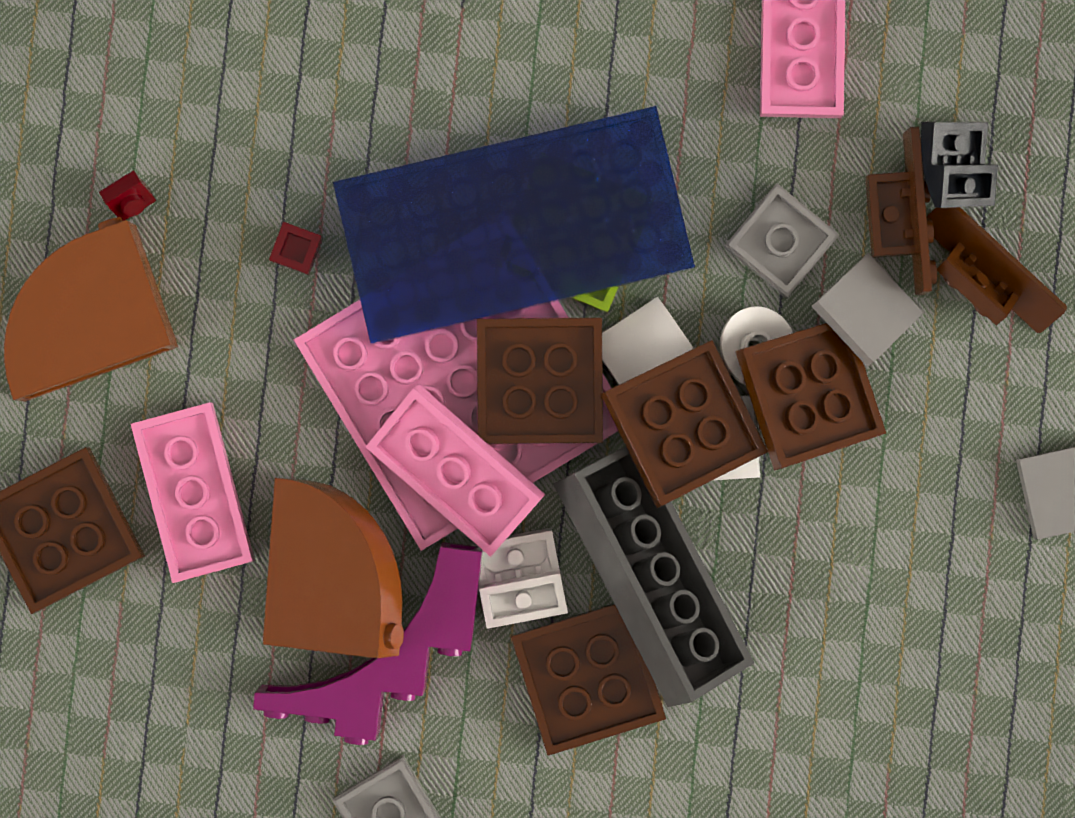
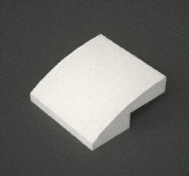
[602,296,694,385]
[471,527,568,629]

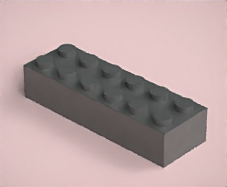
[553,446,754,707]

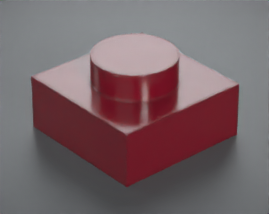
[99,170,157,221]
[269,222,323,276]

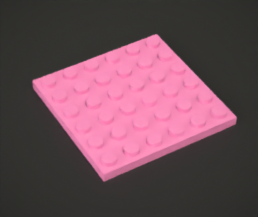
[294,212,618,551]

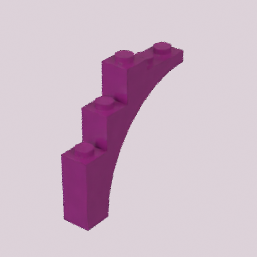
[253,542,483,745]

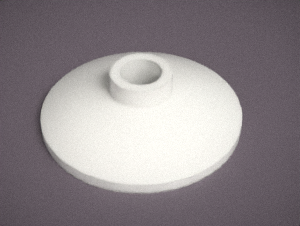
[720,306,793,385]

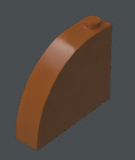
[4,217,178,402]
[263,478,404,658]

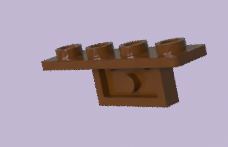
[865,126,937,295]
[926,207,1067,333]

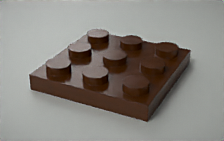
[477,318,603,444]
[735,323,886,471]
[601,340,768,508]
[0,447,145,614]
[511,604,666,756]

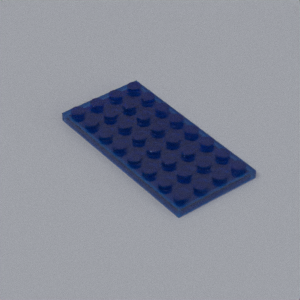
[333,106,695,345]

